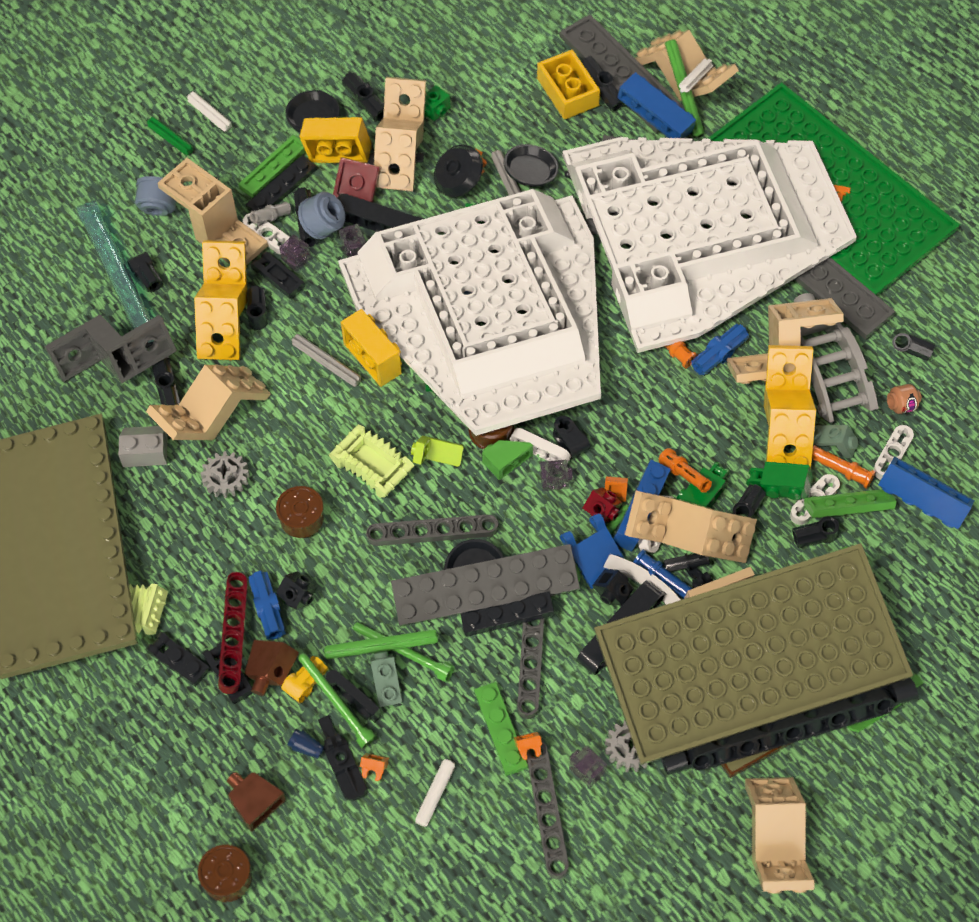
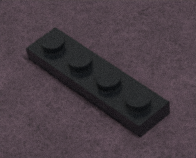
[245,156,317,211]
[461,591,555,637]

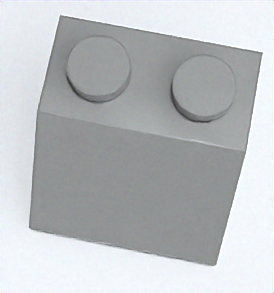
[118,426,168,467]

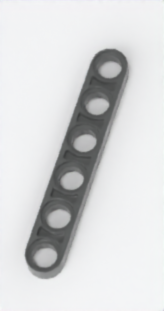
[366,514,498,546]
[517,618,544,719]
[526,741,568,880]

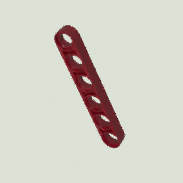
[218,572,247,694]

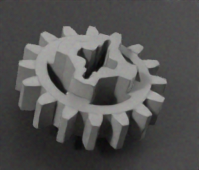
[200,451,250,498]
[605,720,653,772]

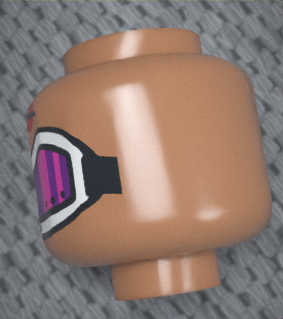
[887,384,921,414]

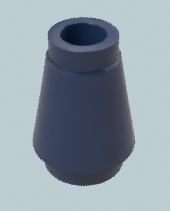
[287,729,325,759]

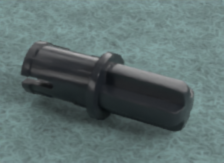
[664,553,710,572]

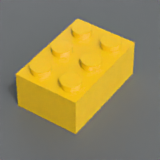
[537,50,600,120]
[300,117,372,163]
[341,309,402,387]

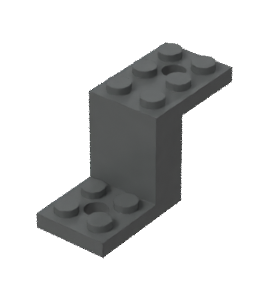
[44,314,177,383]

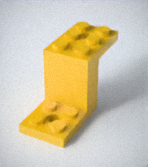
[194,240,247,360]
[764,345,816,469]

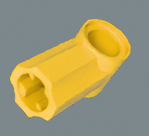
[281,656,328,703]

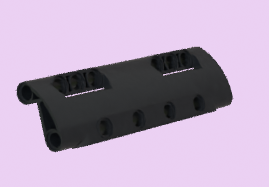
[661,678,918,775]

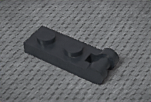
[250,251,305,299]
[145,632,210,687]
[201,641,253,705]
[326,670,382,723]

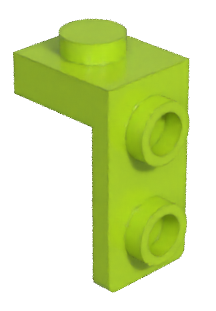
[411,435,464,467]

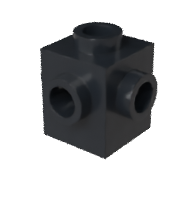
[592,569,634,606]
[276,571,317,609]

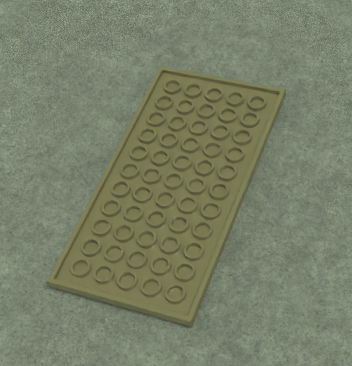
[0,413,138,679]
[594,543,913,765]

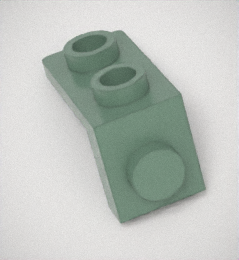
[813,425,858,458]
[370,651,402,707]

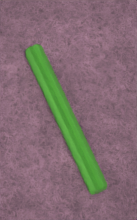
[665,39,704,137]
[324,630,438,659]

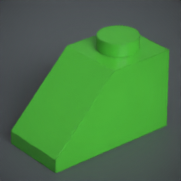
[482,440,533,480]

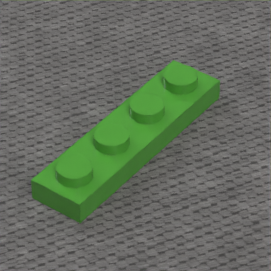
[238,135,306,198]
[804,489,897,518]
[474,682,528,776]

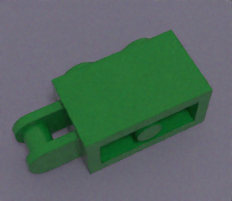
[677,462,730,508]
[746,462,813,500]

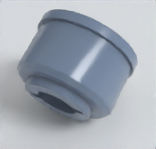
[135,176,176,216]
[298,192,345,239]

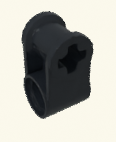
[553,416,590,460]

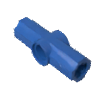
[691,324,749,376]
[249,571,286,640]

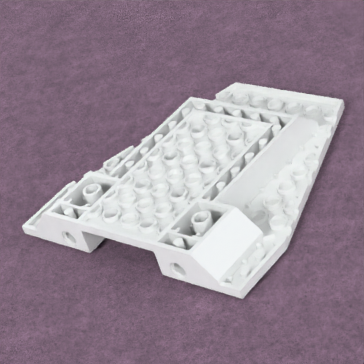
[563,137,857,353]
[338,189,601,436]

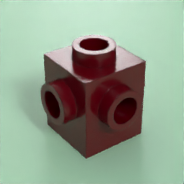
[582,487,623,523]

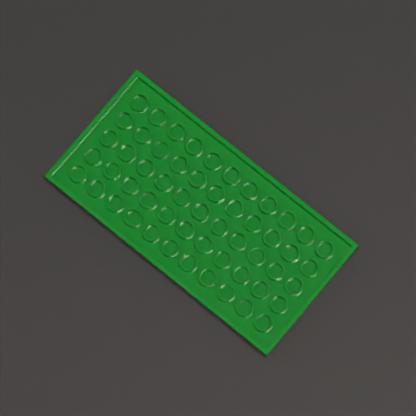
[707,82,960,296]

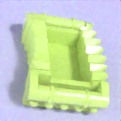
[329,425,414,498]
[129,584,168,635]

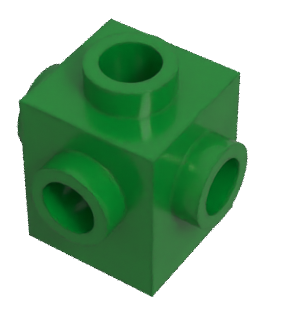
[424,85,451,121]

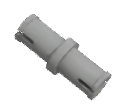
[250,202,291,224]

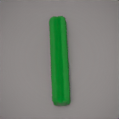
[147,117,194,156]

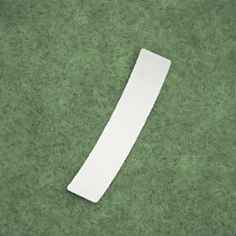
[603,554,681,605]

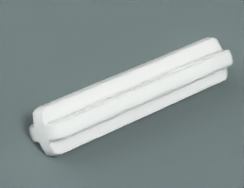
[679,59,713,93]
[187,92,232,132]
[415,759,455,827]

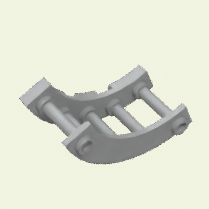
[800,322,879,422]

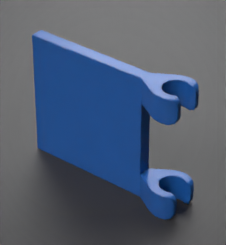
[560,514,624,589]

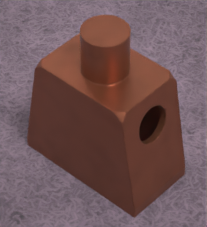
[245,640,299,696]
[227,772,286,832]

